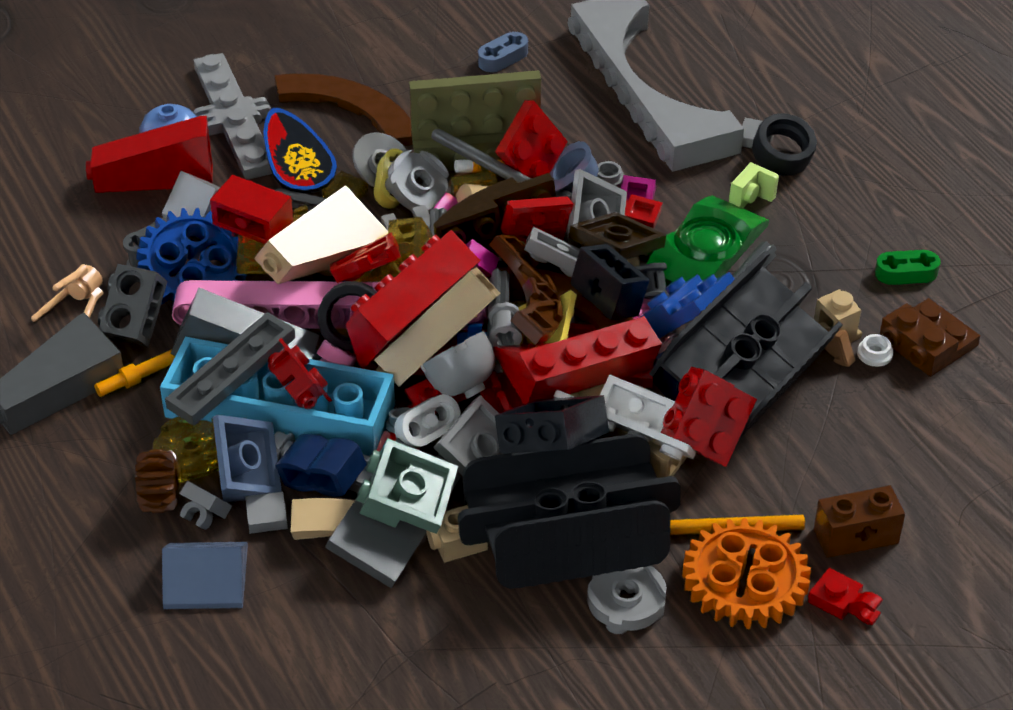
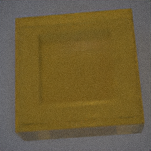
[322,171,368,199]

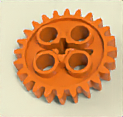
[682,518,811,629]

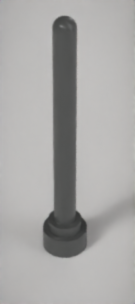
[431,129,572,200]

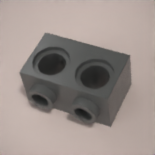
[98,264,168,348]

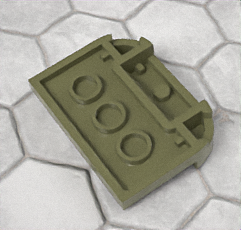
[409,70,541,171]

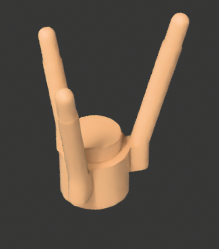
[31,264,104,322]

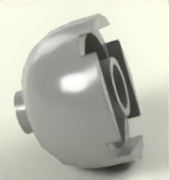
[420,331,495,399]

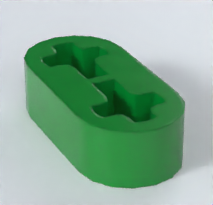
[875,250,941,285]

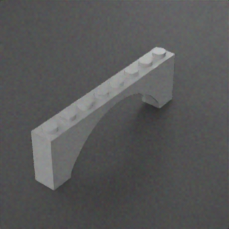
[568,0,744,172]

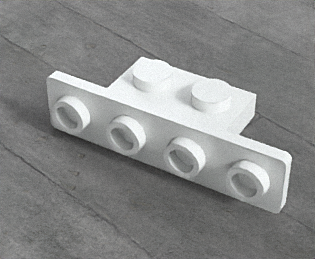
[553,374,696,460]

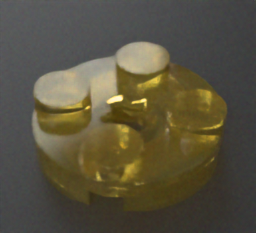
[153,416,219,483]

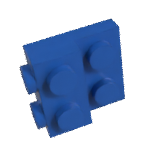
[639,272,735,338]

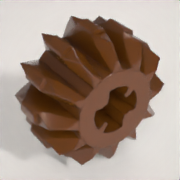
[135,449,180,514]

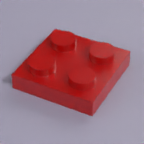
[495,100,568,178]

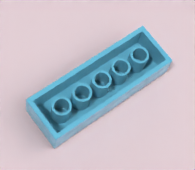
[160,336,395,456]

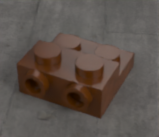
[879,298,981,377]

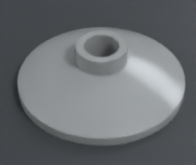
[352,132,407,187]

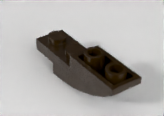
[433,173,556,244]

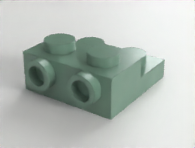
[356,438,458,534]

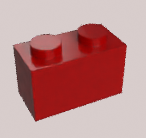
[210,174,294,244]

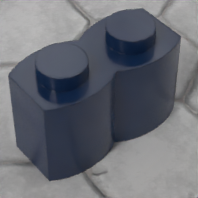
[275,434,367,497]

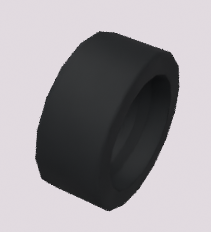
[752,113,817,176]
[318,281,377,351]

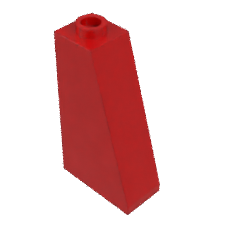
[86,115,213,193]

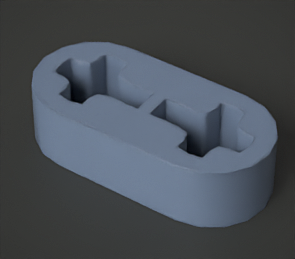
[478,32,528,72]

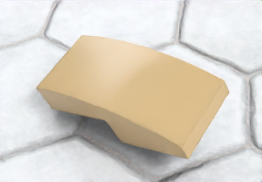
[291,498,354,540]

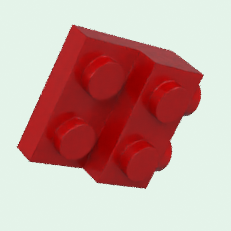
[661,367,757,467]

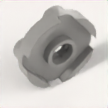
[385,150,452,213]
[587,565,667,634]

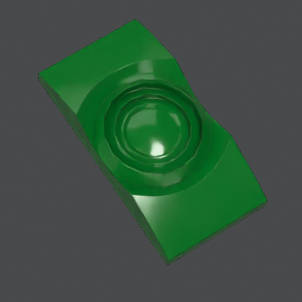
[646,195,769,286]

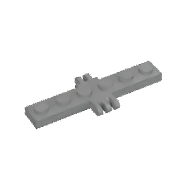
[193,53,272,180]

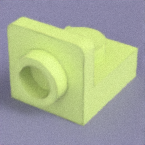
[729,162,779,208]

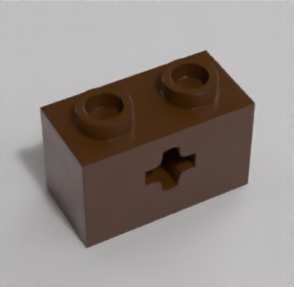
[814,485,905,558]

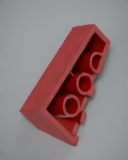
[345,230,481,369]
[493,316,662,404]

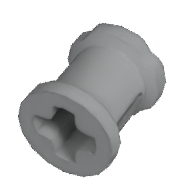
[488,302,522,347]

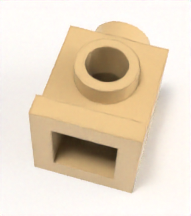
[814,289,862,343]
[426,505,488,563]

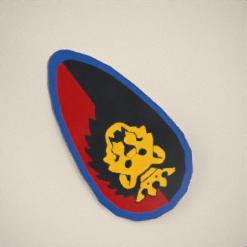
[263,108,337,193]

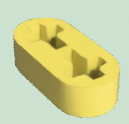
[374,149,403,209]

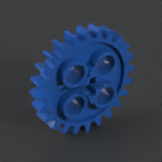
[136,208,249,308]

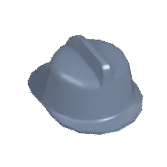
[550,141,599,193]

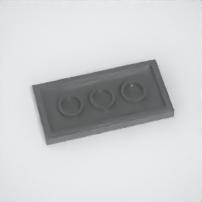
[325,437,461,588]

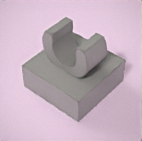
[180,480,232,530]

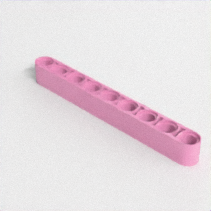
[172,280,487,330]

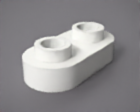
[394,394,461,448]

